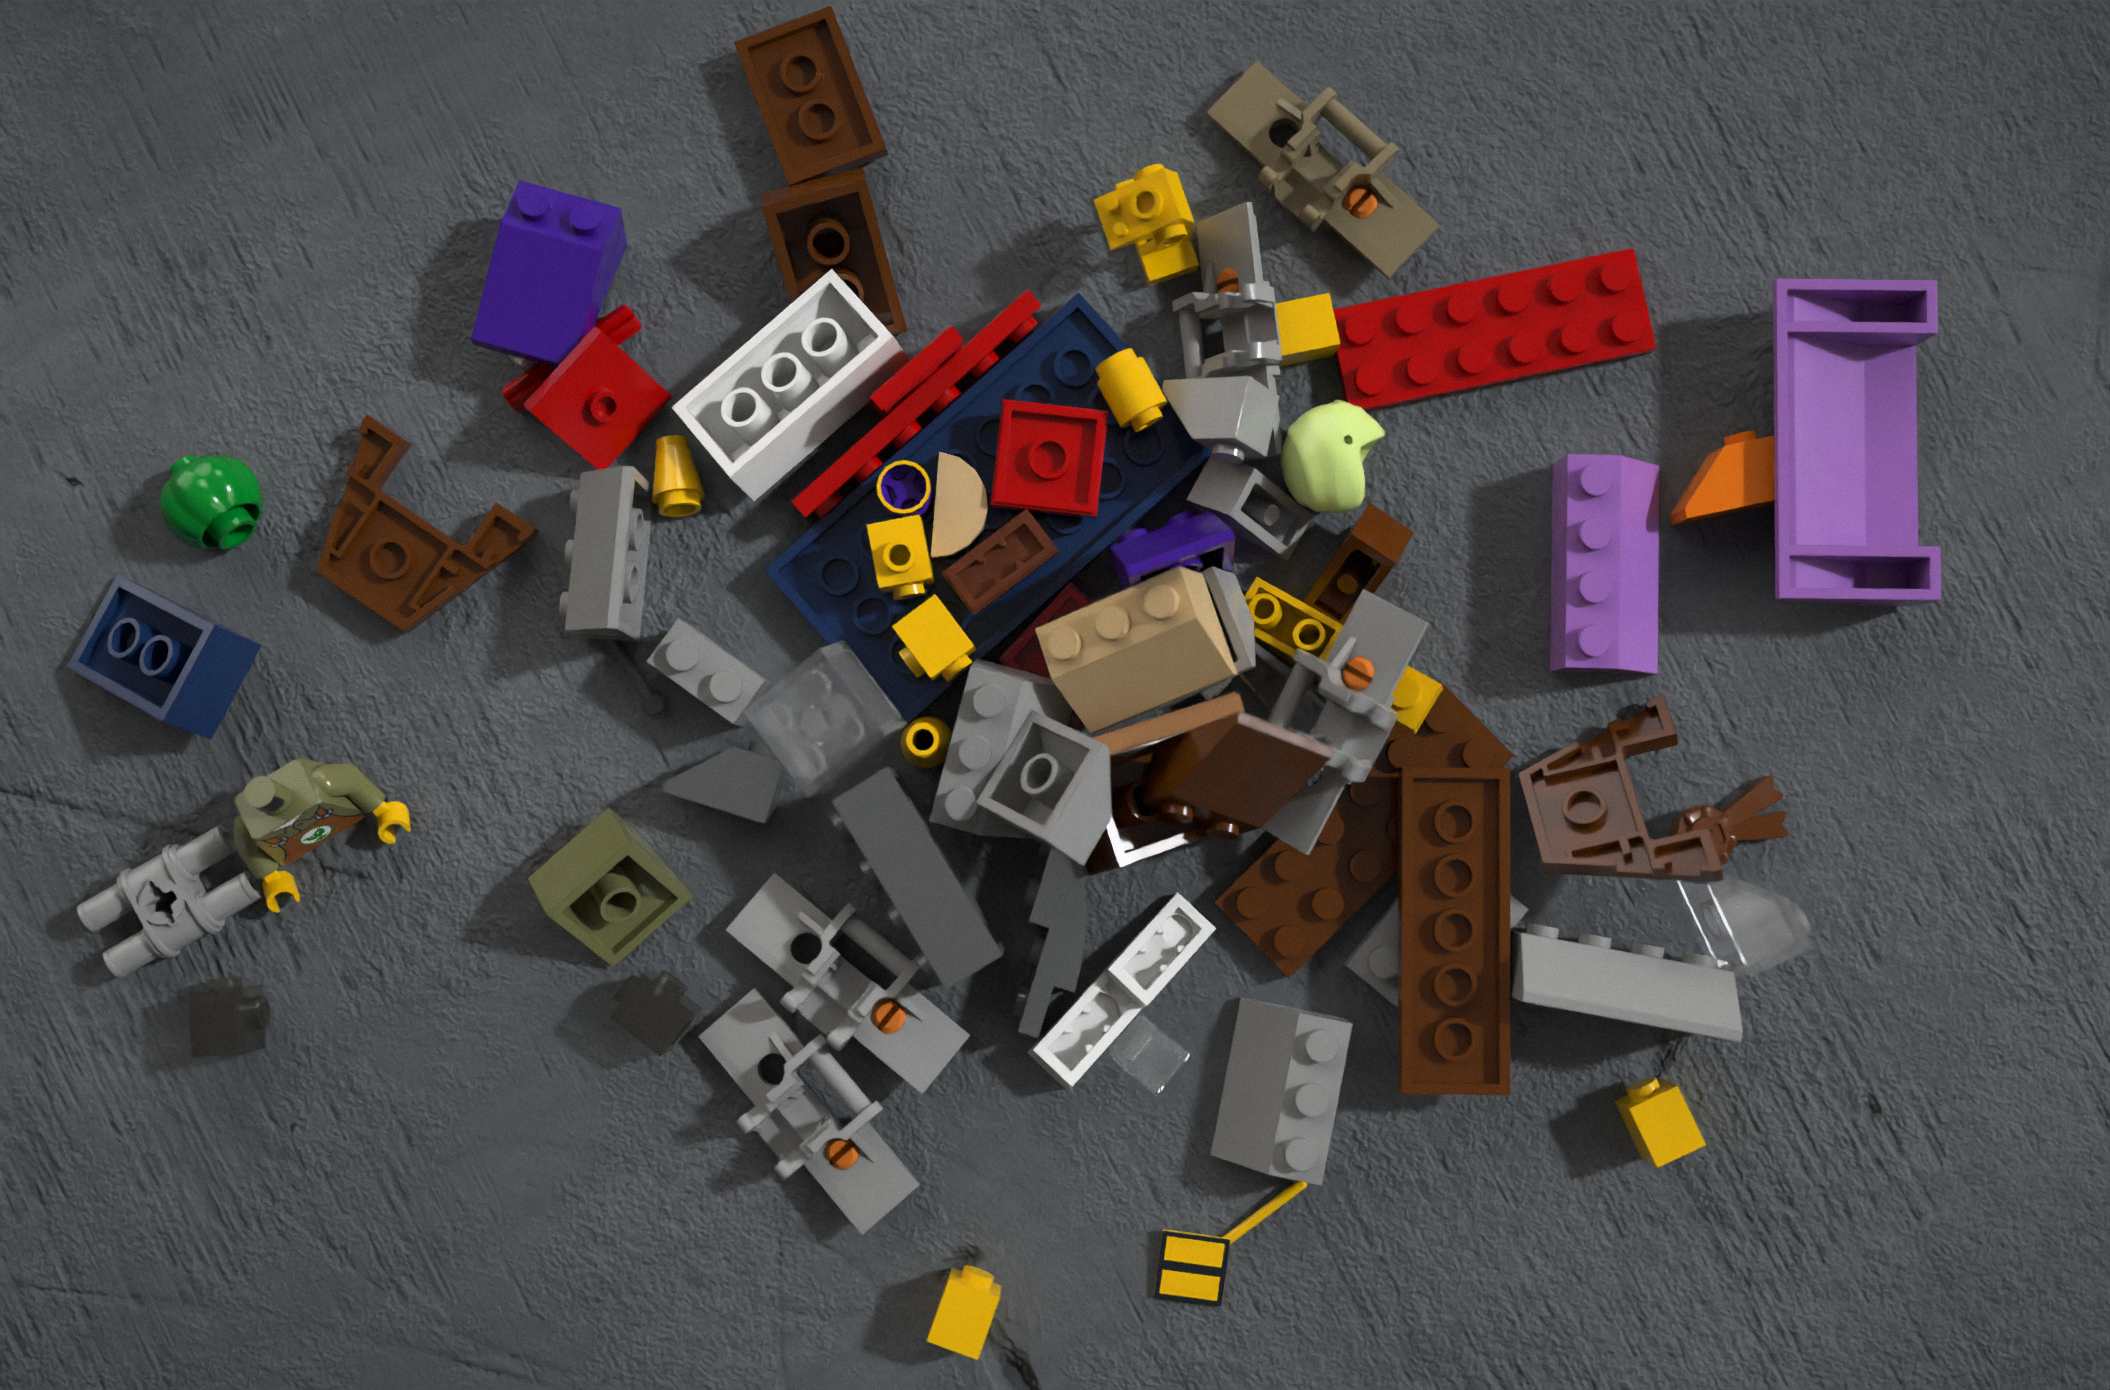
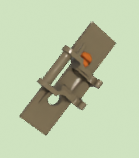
[1206,61,1440,280]

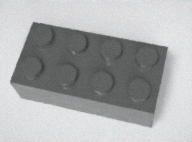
[830,766,1005,990]

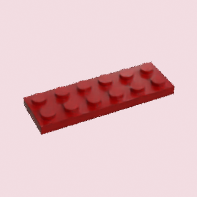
[1333,248,1657,412]

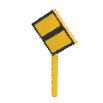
[1154,1181,1307,1306]

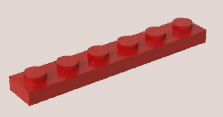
[791,289,1042,519]

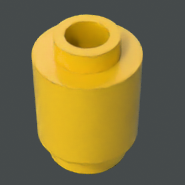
[1095,348,1168,432]

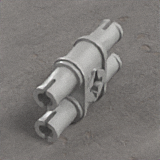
[77,825,264,978]

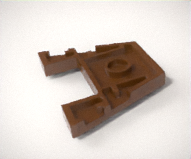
[316,415,540,633]
[1518,696,1723,882]

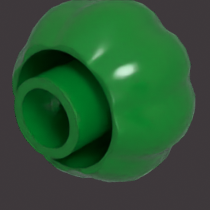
[160,455,263,549]

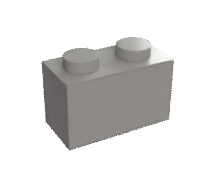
[646,618,773,727]

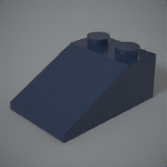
[67,574,262,739]

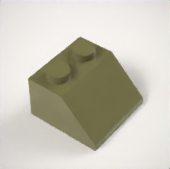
[528,807,693,967]

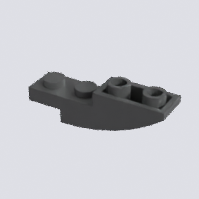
[1011,843,1087,1038]

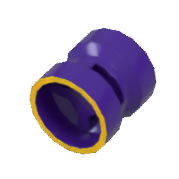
[877,460,934,519]

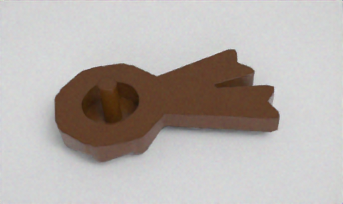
[1669,776,1788,865]

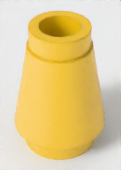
[652,435,705,517]
[900,716,952,768]

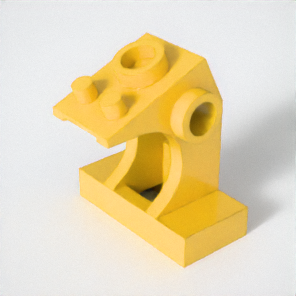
[1093,164,1199,286]

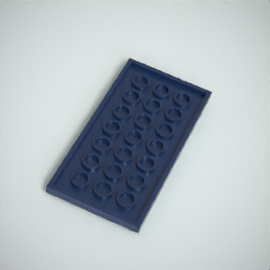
[764,292,1212,728]

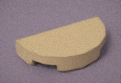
[931,452,989,559]

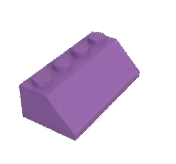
[1550,454,1659,675]

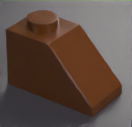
[1302,503,1413,625]

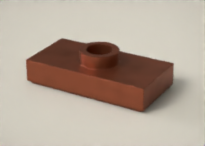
[942,509,1059,617]

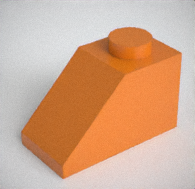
[1669,430,1775,526]

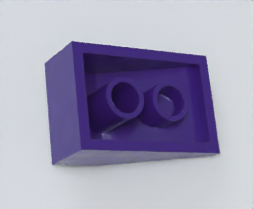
[471,180,627,368]
[1110,511,1236,591]

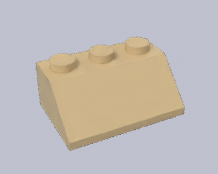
[1035,566,1237,734]

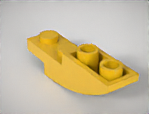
[1244,577,1443,734]

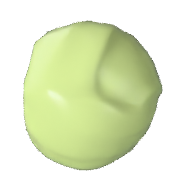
[1281,400,1385,514]

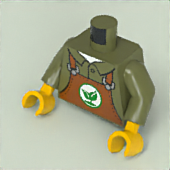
[233,758,411,913]

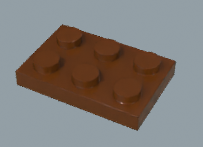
[734,6,888,186]

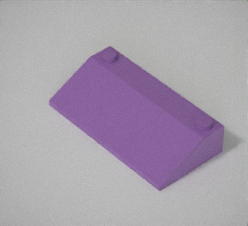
[1773,279,1941,607]

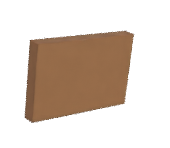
[1093,692,1245,755]

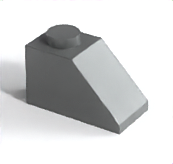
[662,740,791,824]

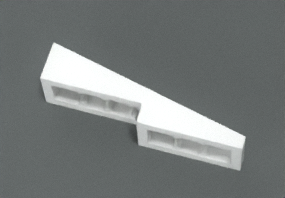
[1027,892,1216,1089]

